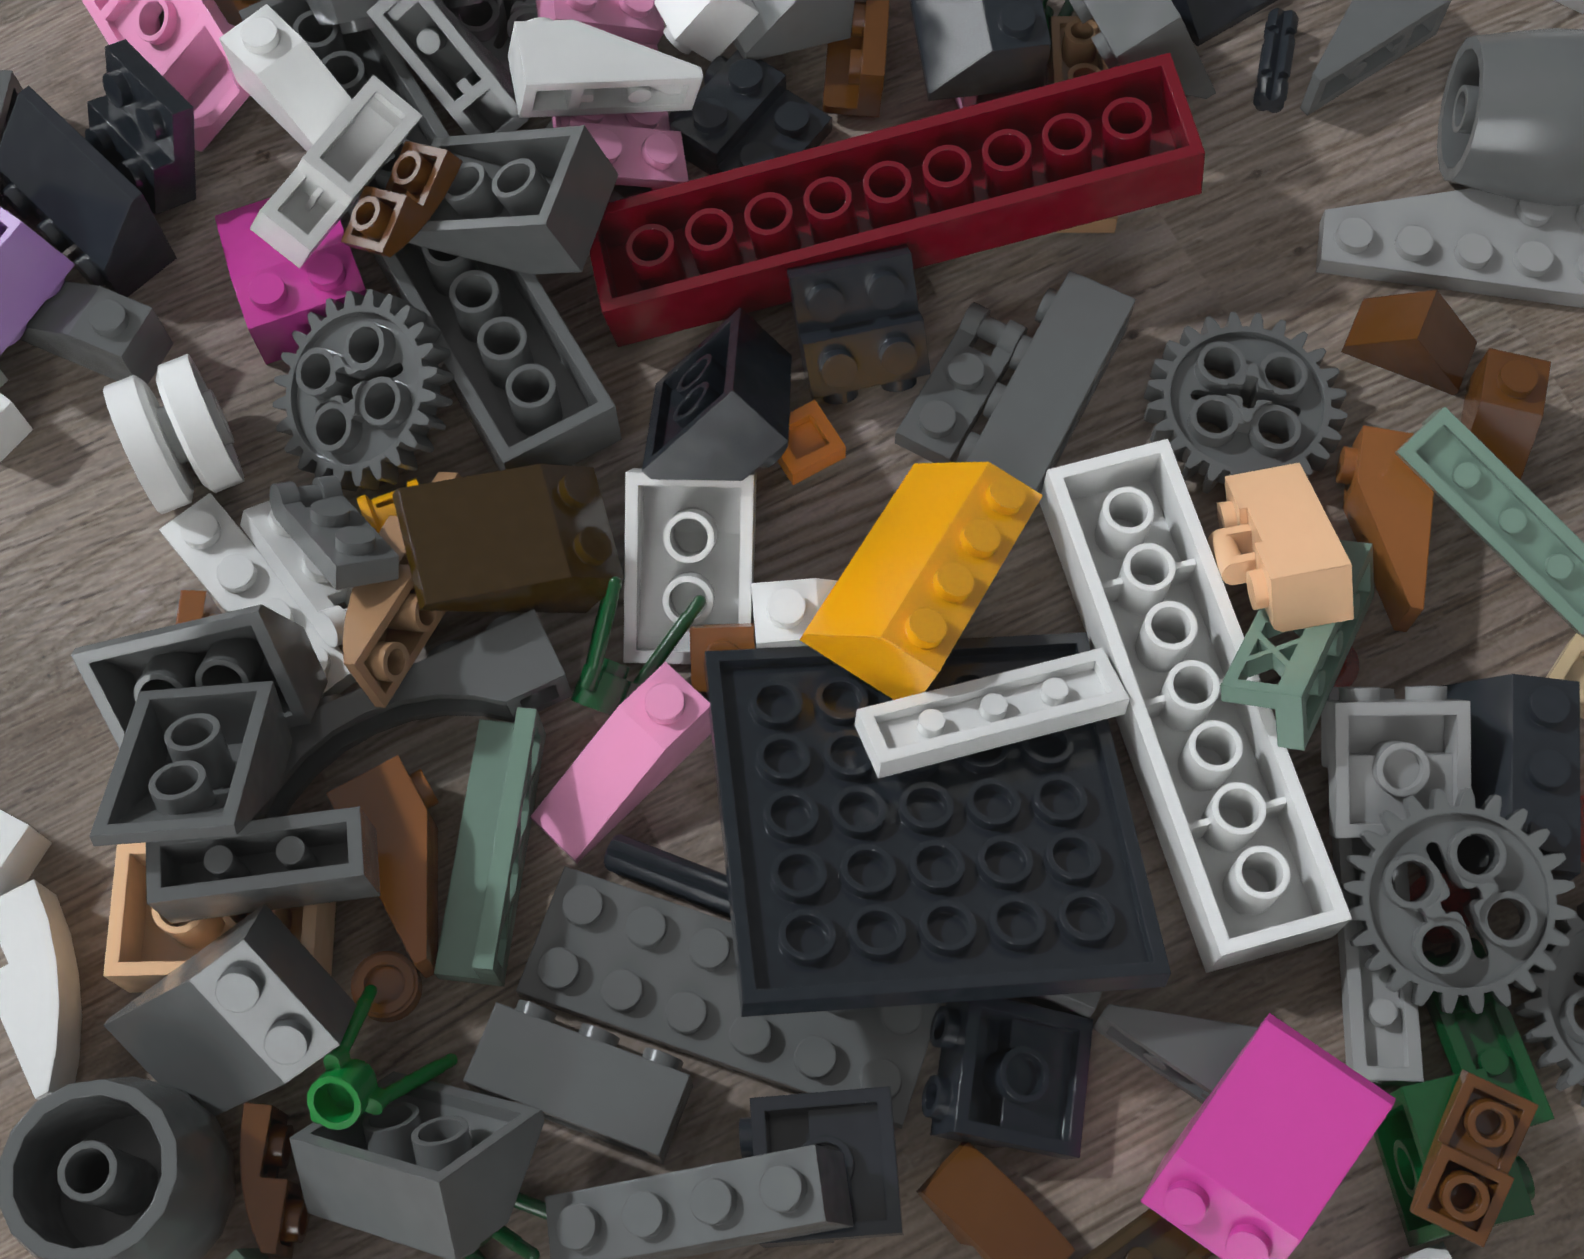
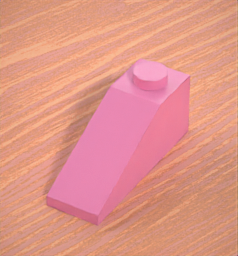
[530,662,711,864]

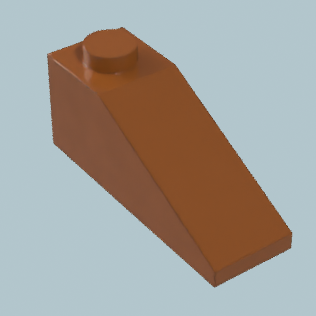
[1336,425,1434,632]
[326,755,439,979]

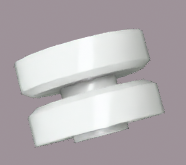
[103,354,245,514]

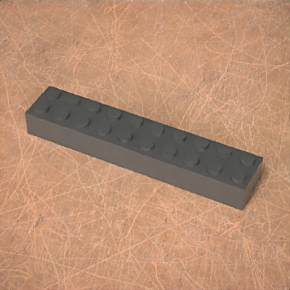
[239,0,622,471]

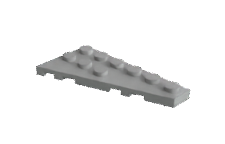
[1316,188,1584,308]

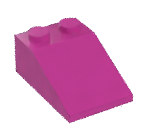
[214,197,367,365]
[1141,1013,1396,1259]

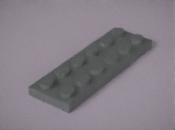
[516,866,942,1129]

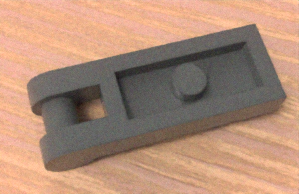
[895,302,1028,463]
[269,475,399,590]

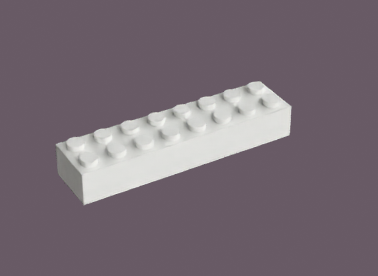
[1039,439,1352,973]

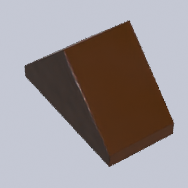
[1341,290,1477,396]

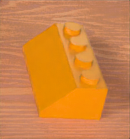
[800,462,1043,700]

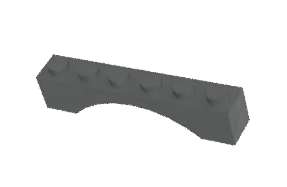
[252,609,572,820]

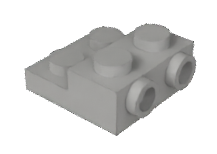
[1321,686,1471,838]

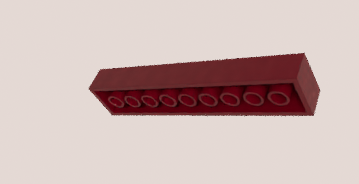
[590,53,1205,347]

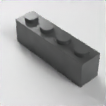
[957,270,1136,494]
[545,1144,854,1259]

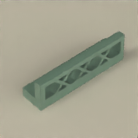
[1395,407,1584,635]
[1220,540,1374,751]
[434,707,546,987]

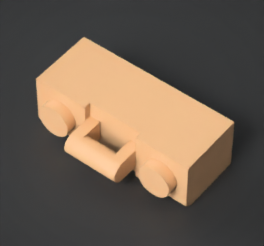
[1208,462,1354,632]

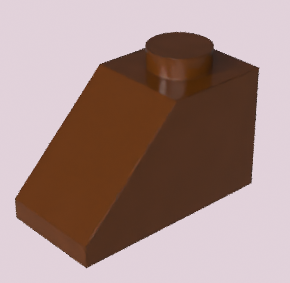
[1461,348,1551,480]

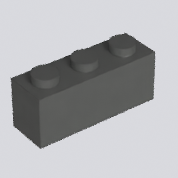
[146,806,381,923]
[463,1000,693,1164]

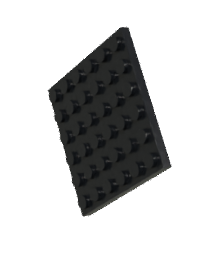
[704,632,1171,1017]

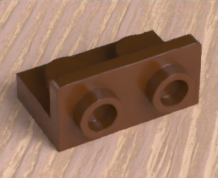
[822,0,890,118]

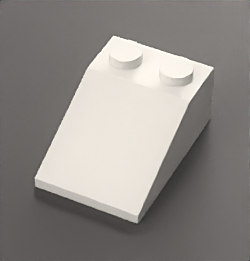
[623,468,757,664]

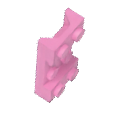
[82,0,250,152]
[536,0,689,191]

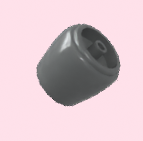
[1437,28,1584,206]
[0,1076,236,1259]

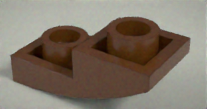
[341,141,463,258]
[1410,1069,1539,1248]
[240,1103,310,1259]
[916,1141,1075,1259]

